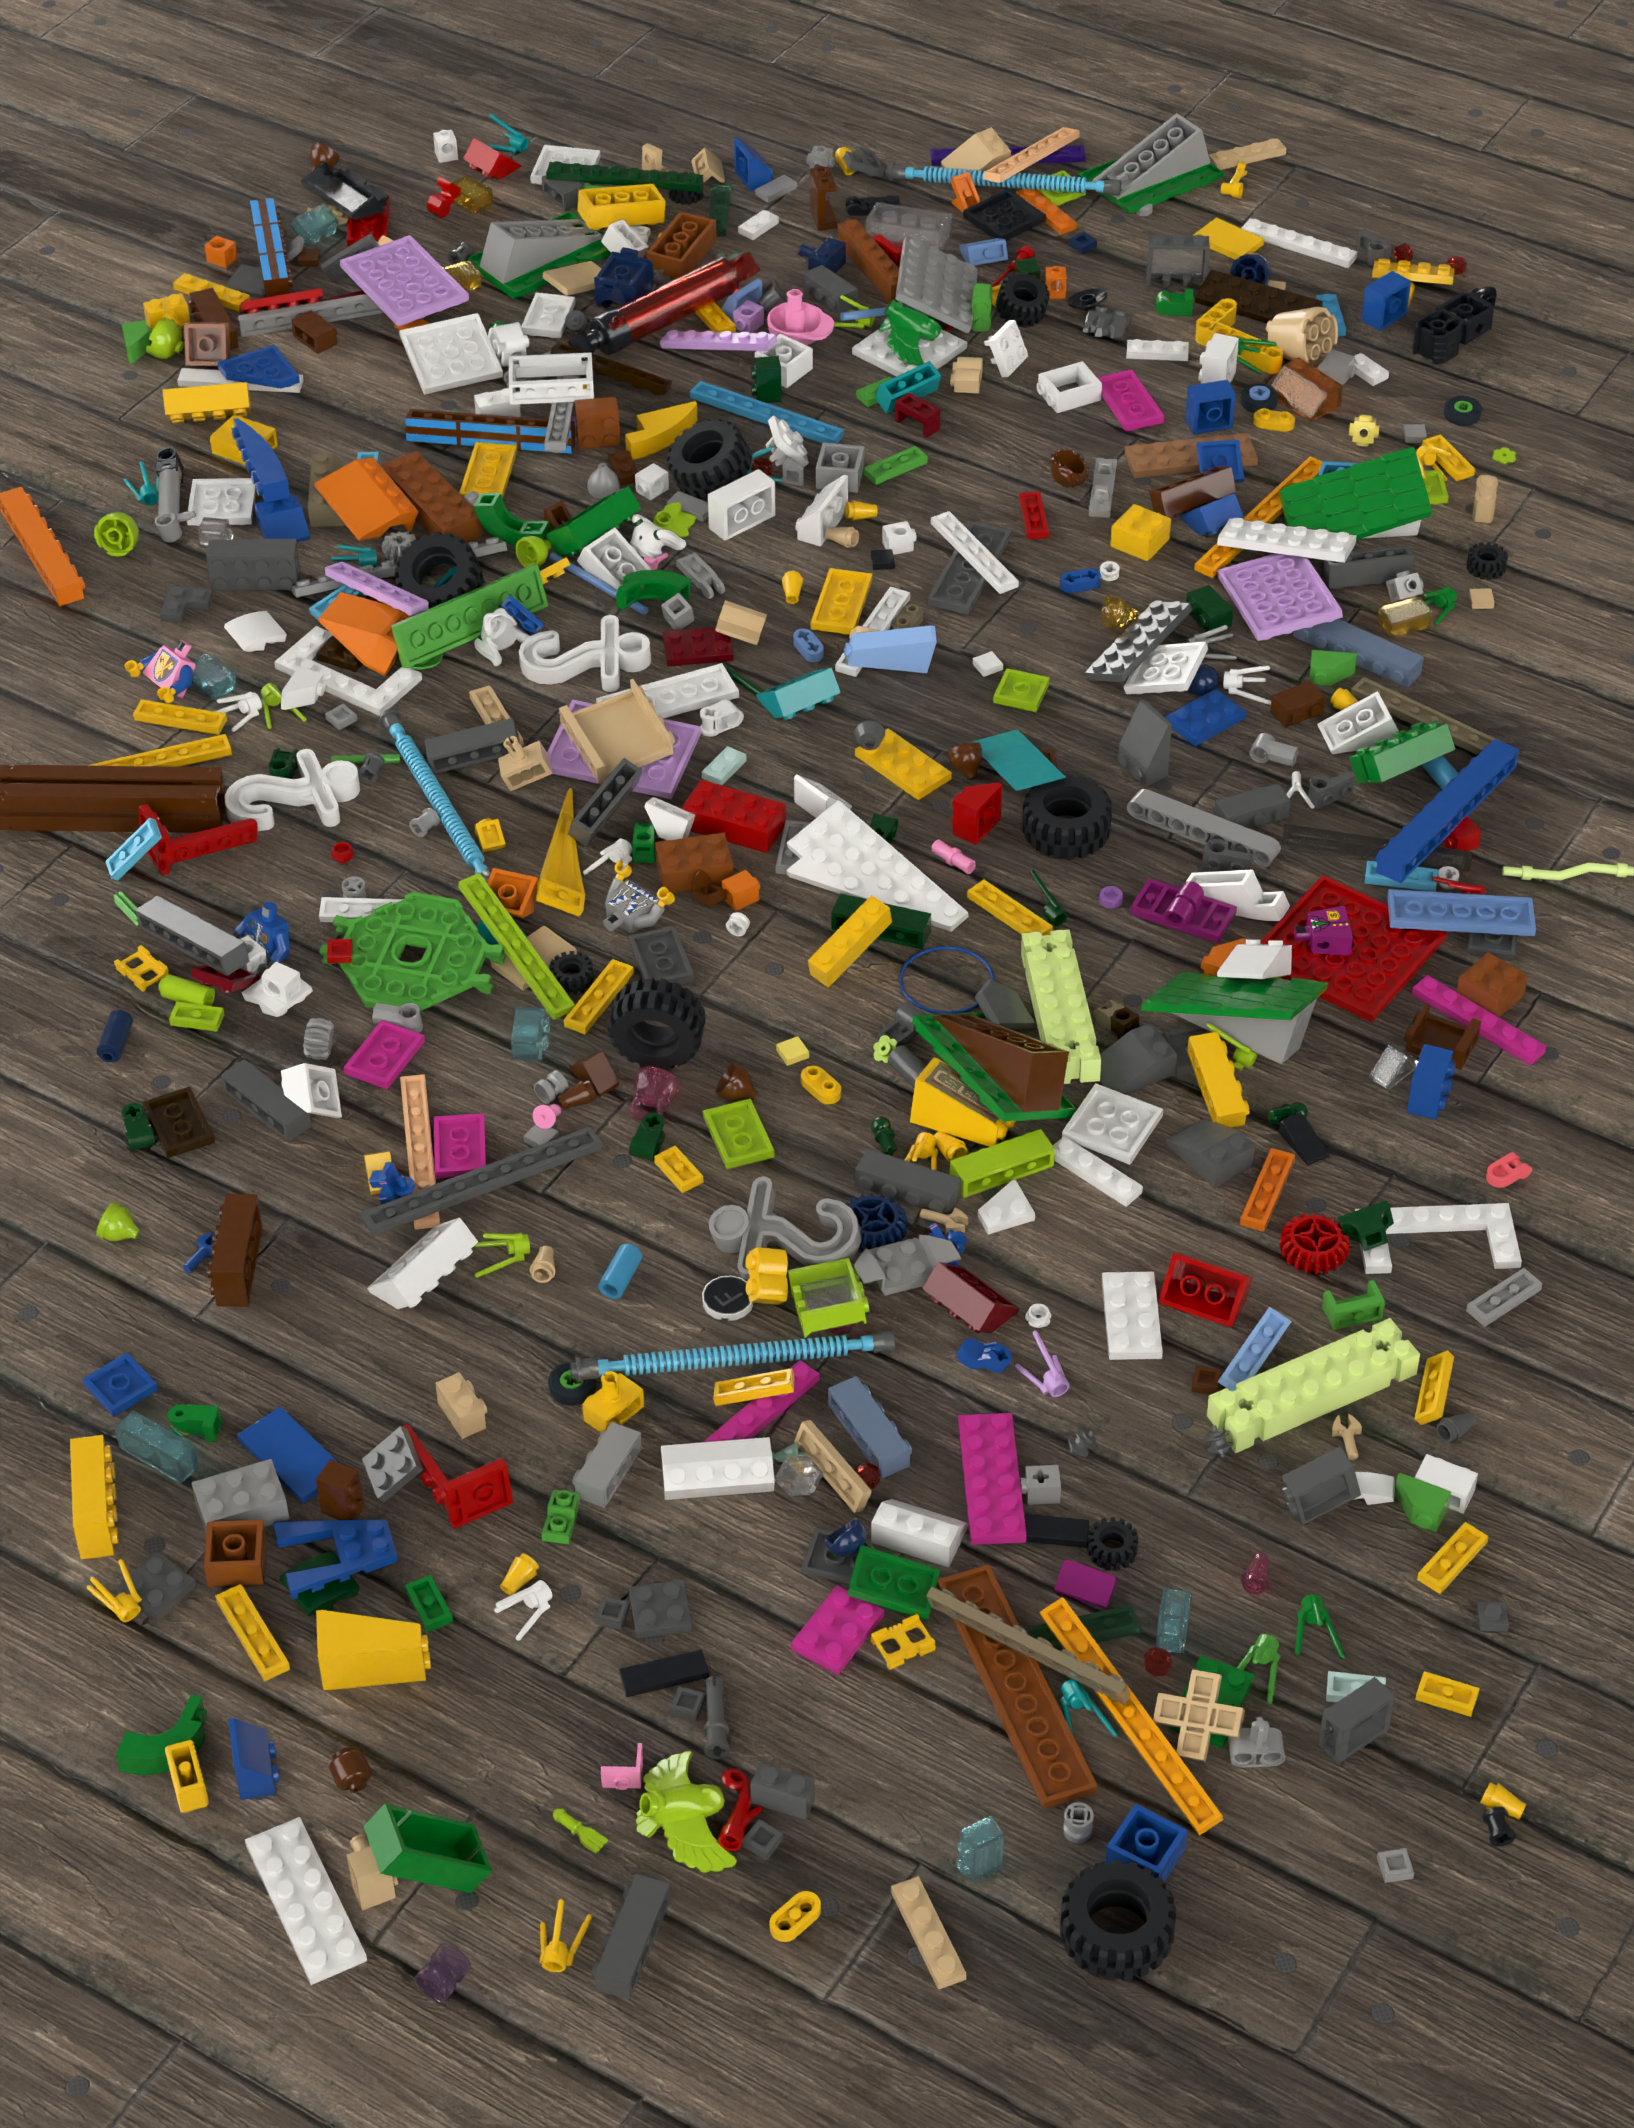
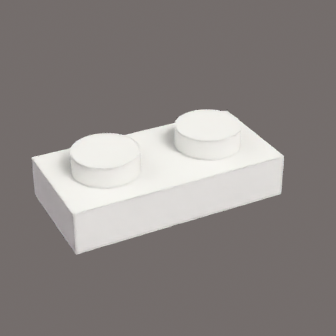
[738,210,779,240]
[1354,353,1389,386]

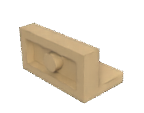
[691,147,725,184]
[715,600,767,645]

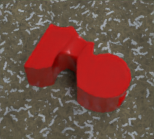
[427,176,462,218]

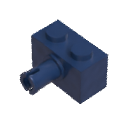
[798,237,846,273]

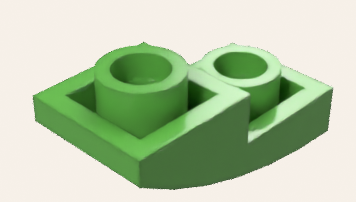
[542,1490,580,1544]

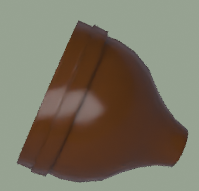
[310,143,340,171]
[947,742,983,780]
[716,1063,757,1101]

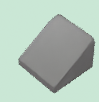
[783,458,804,486]

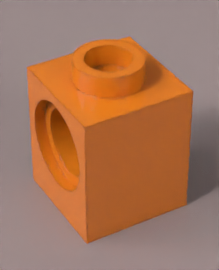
[204,236,238,269]
[1045,266,1067,299]

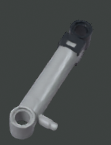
[155,447,196,543]

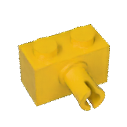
[143,293,190,331]
[583,1371,644,1433]

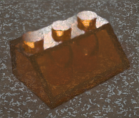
[1271,357,1343,422]

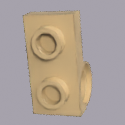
[642,143,668,172]

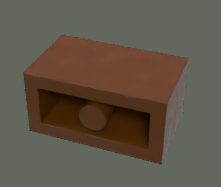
[291,310,337,354]
[1270,681,1325,728]
[316,1459,364,1520]

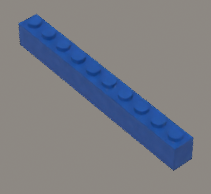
[1375,739,1519,883]

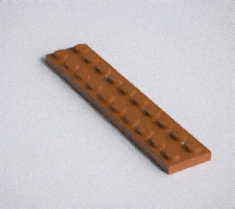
[937,1564,1098,1810]

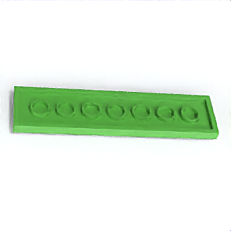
[391,564,548,668]

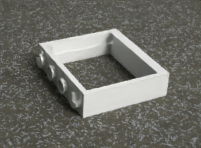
[509,353,594,405]

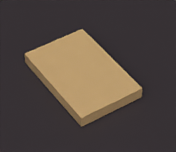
[543,261,602,296]
[490,925,577,991]

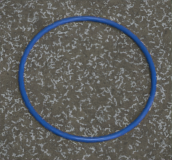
[899,946,995,1014]

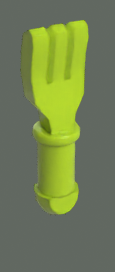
[553,1809,608,1853]

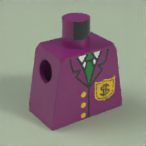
[1294,906,1353,955]

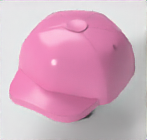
[767,289,834,346]

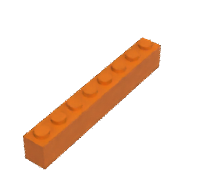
[0,486,86,606]

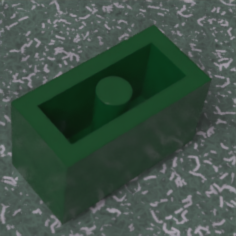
[750,356,782,403]
[1186,585,1233,632]

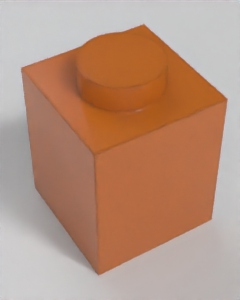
[722,870,760,911]

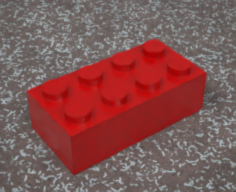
[681,780,786,853]

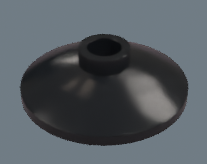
[1068,288,1108,311]

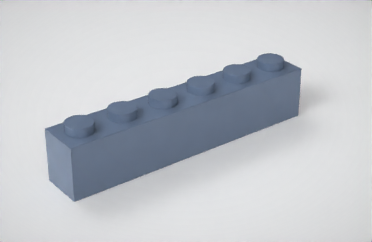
[1293,619,1424,688]

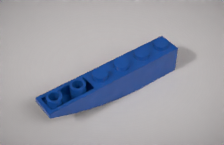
[231,418,290,503]

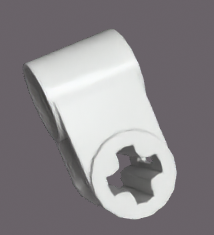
[700,699,744,737]

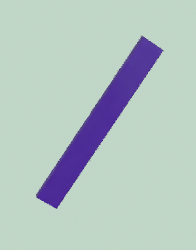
[930,145,1085,166]

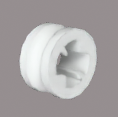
[1100,561,1119,581]
[1437,866,1459,889]
[726,912,750,936]

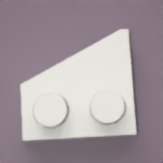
[978,1180,1035,1234]

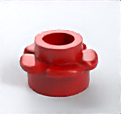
[331,842,354,863]

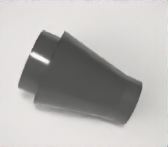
[1436,1411,1477,1443]

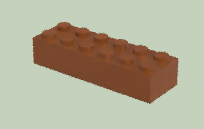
[380,451,483,543]

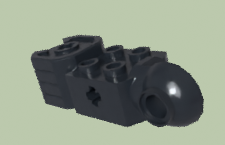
[1412,286,1497,364]

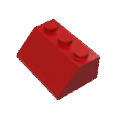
[1158,1252,1253,1327]

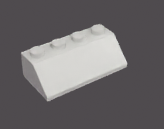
[367,1218,478,1309]
[661,1437,775,1500]

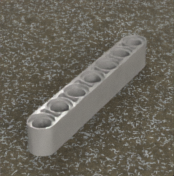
[1126,788,1281,868]

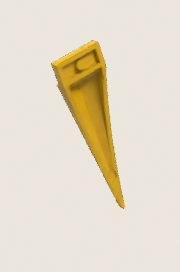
[536,788,586,917]

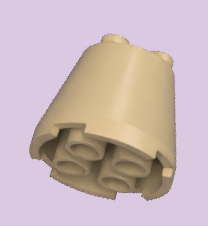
[1266,307,1338,370]

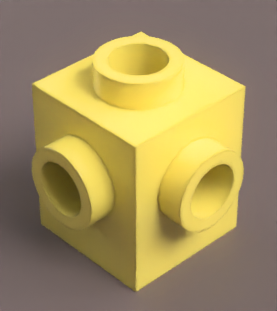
[1349,415,1379,447]

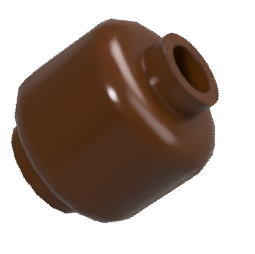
[329,1747,372,1793]

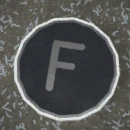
[702,1276,753,1321]

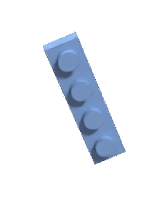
[1218,1307,1292,1392]

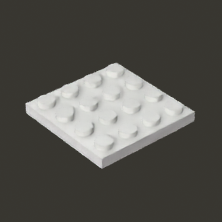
[400,313,503,395]
[852,328,967,376]

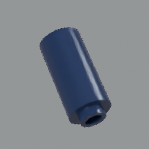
[97,1010,133,1062]

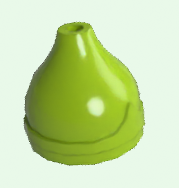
[516,536,551,567]
[96,1202,140,1242]

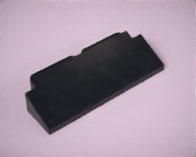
[301,161,389,220]

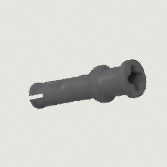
[703,1676,730,1759]

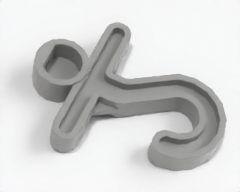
[709,1176,861,1281]

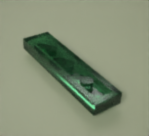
[708,185,731,237]
[1024,1605,1140,1651]

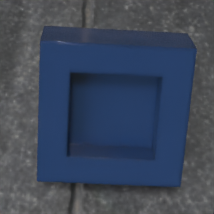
[1069,232,1097,254]

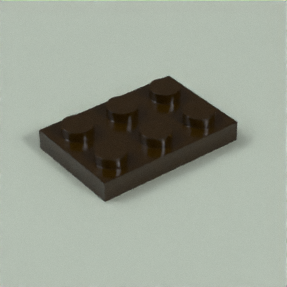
[142,1086,215,1158]

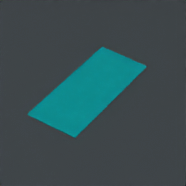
[969,729,1066,791]

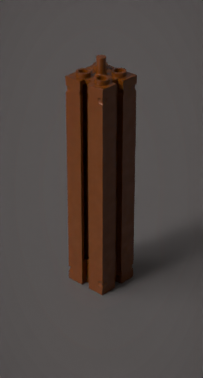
[0,764,226,833]

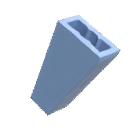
[844,626,937,673]

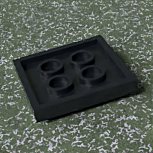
[963,189,1046,241]

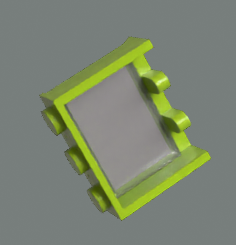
[788,1258,870,1338]

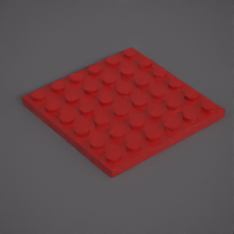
[1260,875,1447,1023]

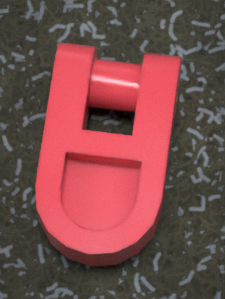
[1486,1152,1532,1188]

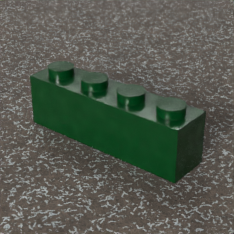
[831,893,931,950]

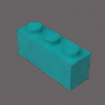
[875,361,941,414]

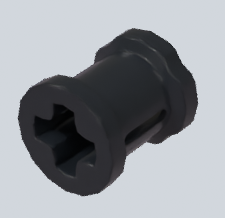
[1482,1807,1516,1847]

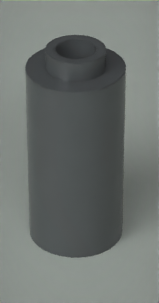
[888,1045,926,1088]

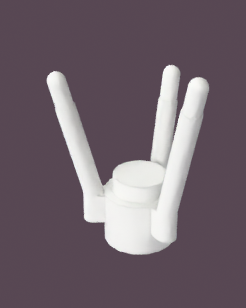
[1223,666,1271,705]
[214,692,262,732]
[583,838,632,878]
[494,1580,552,1641]

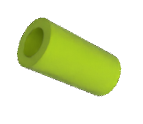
[158,974,215,1006]

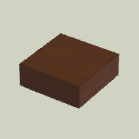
[298,249,320,266]
[1191,1366,1222,1395]

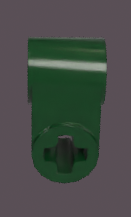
[269,747,299,779]
[869,813,898,844]
[121,1103,155,1152]
[629,1113,665,1162]

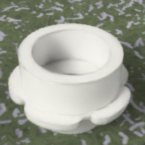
[1025,1304,1051,1328]

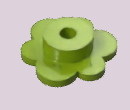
[1492,447,1516,464]
[873,1035,898,1063]

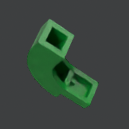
[474,493,551,546]
[616,570,691,610]
[116,1694,207,1775]

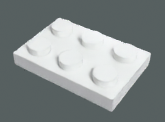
[521,292,575,338]

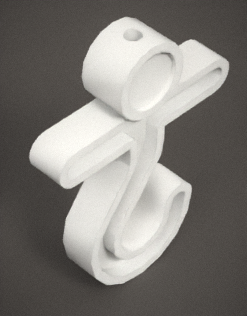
[519,615,651,692]
[224,749,360,832]

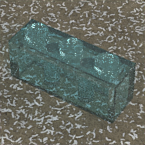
[115,1410,199,1484]

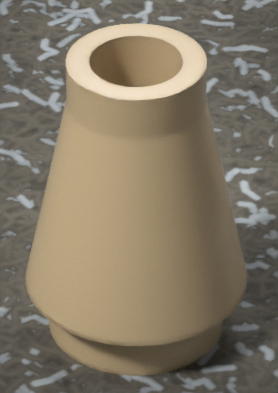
[826,527,859,548]
[530,1246,556,1283]

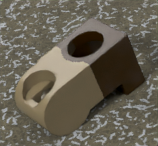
[1093,1000,1140,1040]

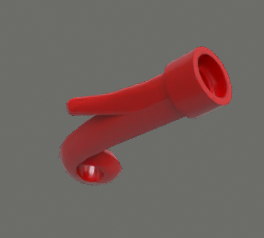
[718,1768,762,1851]

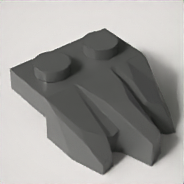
[1083,305,1133,338]

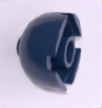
[1230,253,1271,285]

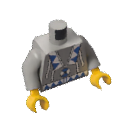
[603,861,675,933]

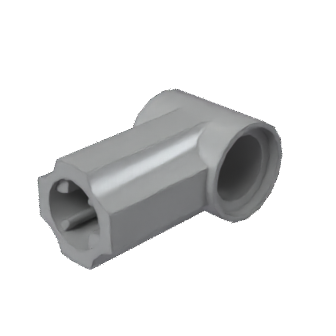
[1249,733,1299,767]
[372,1003,423,1033]

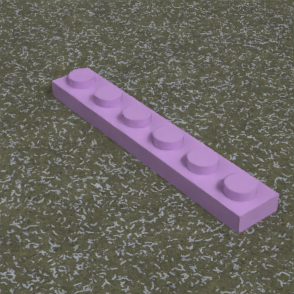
[660,330,777,351]
[325,562,428,616]

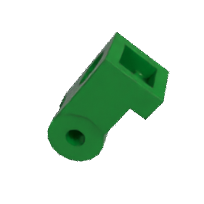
[1155,289,1193,317]
[633,823,655,863]
[168,1404,222,1443]

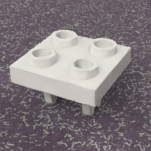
[984,320,1028,377]
[766,416,809,467]

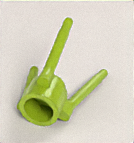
[834,295,875,330]
[261,683,307,729]
[1206,1023,1258,1071]
[474,1233,530,1278]

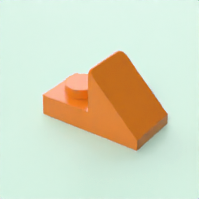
[950,172,981,213]

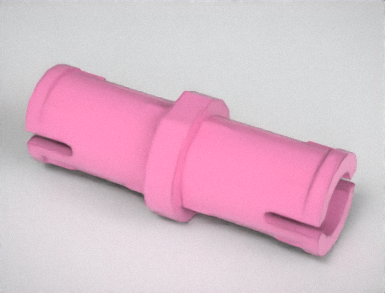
[931,839,976,874]

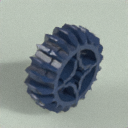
[845,1193,908,1253]

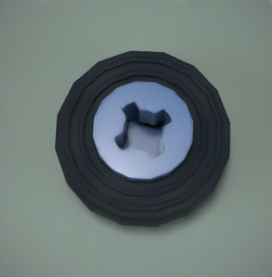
[1241,384,1278,413]

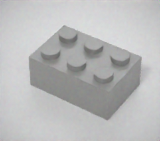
[191,1459,290,1533]

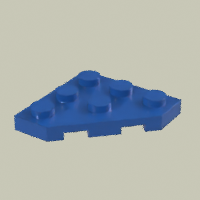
[218,345,300,389]

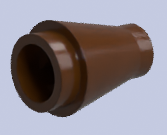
[557,1080,597,1110]

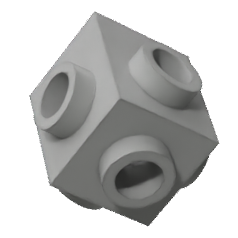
[806,146,836,176]
[1386,570,1424,604]

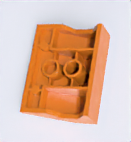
[314,457,418,541]

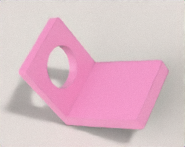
[601,1743,643,1790]

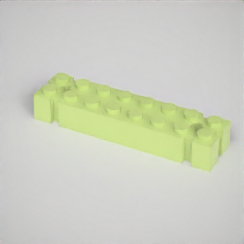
[1021,930,1101,1084]
[1207,1318,1420,1453]

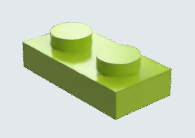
[169,1001,224,1032]

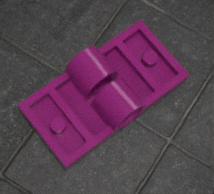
[1130,878,1237,943]

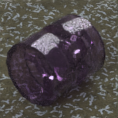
[414,1943,471,2003]

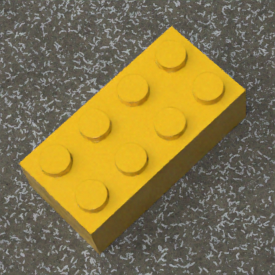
[578,184,666,230]
[163,382,252,424]
[70,1435,119,1560]

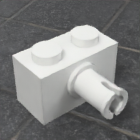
[601,220,649,258]

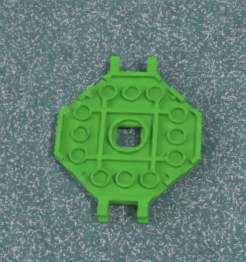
[320,892,506,1011]

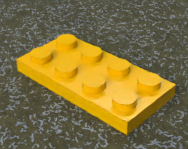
[1372,258,1454,285]
[459,442,517,499]
[811,568,872,635]
[855,728,952,800]

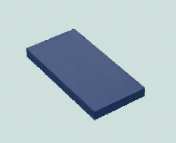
[237,1406,339,1504]

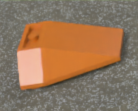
[318,592,412,676]

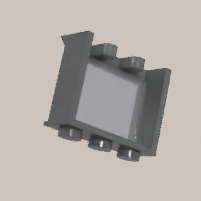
[1146,234,1210,287]

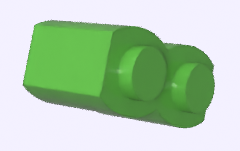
[971,283,993,332]

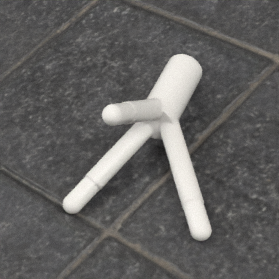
[1287,771,1314,809]

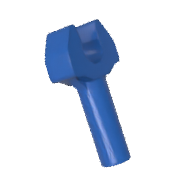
[183,1233,217,1273]

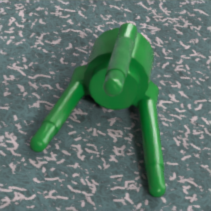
[1236,336,1277,375]
[1402,586,1457,626]
[1295,1594,1345,1659]

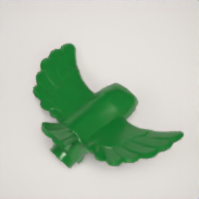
[878,299,942,366]

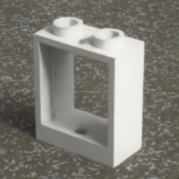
[1037,361,1102,413]

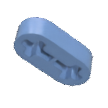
[793,629,824,662]

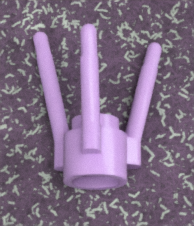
[1015,1330,1070,1397]

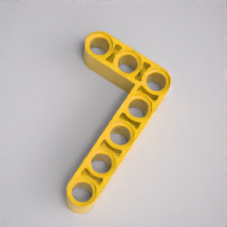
[1195,299,1283,374]

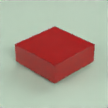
[327,939,353,963]

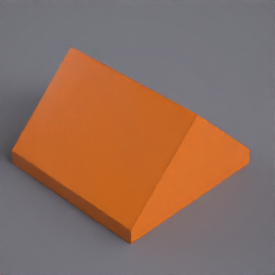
[487,868,538,918]

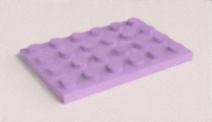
[340,235,469,326]
[1217,553,1343,641]
[547,699,701,800]

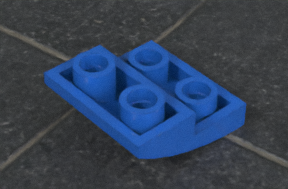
[500,594,544,635]

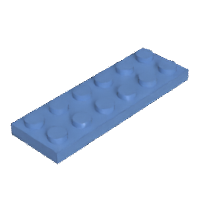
[1387,889,1536,936]

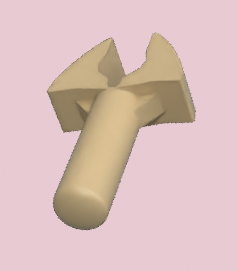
[920,1208,968,1234]
[1332,1414,1362,1460]

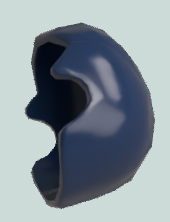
[1187,664,1219,696]
[825,1518,867,1557]

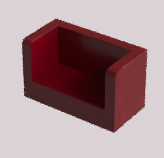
[895,392,940,438]

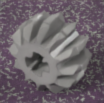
[382,530,417,563]
[303,1018,334,1060]

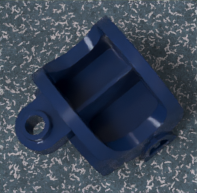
[594,247,661,315]

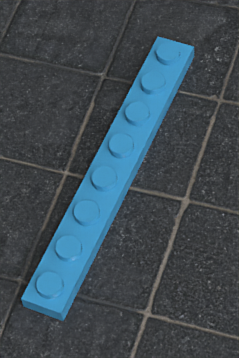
[690,381,844,444]

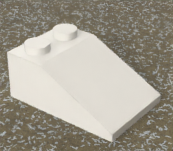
[577,528,652,589]
[1317,691,1399,754]
[1217,939,1292,979]

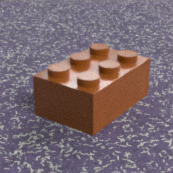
[655,833,733,893]

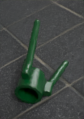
[1018,870,1068,927]

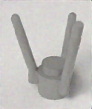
[1187,625,1237,660]

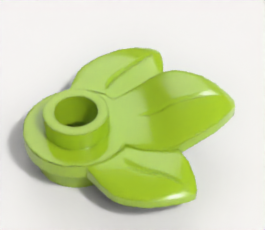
[654,502,696,538]

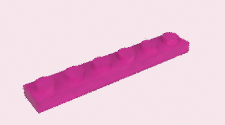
[1412,975,1547,1066]
[704,1360,820,1442]

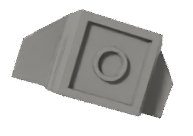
[854,1234,961,1296]

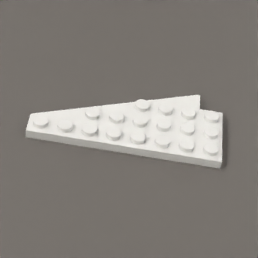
[786,800,969,932]

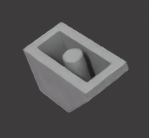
[1313,350,1356,389]

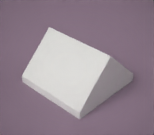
[794,774,852,818]

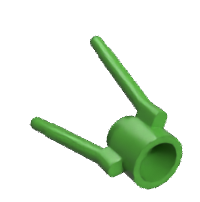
[1237,1634,1281,1705]

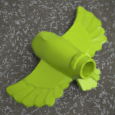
[636,1751,737,1873]

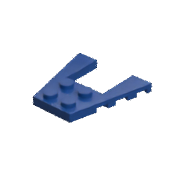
[273,1519,398,1600]

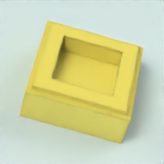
[776,1036,809,1066]

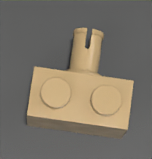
[498,736,552,791]
[347,1834,398,1911]

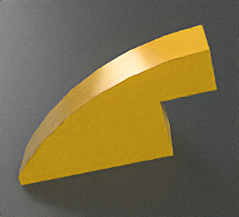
[625,401,697,460]

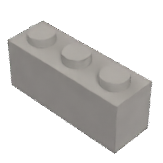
[573,1422,642,1508]

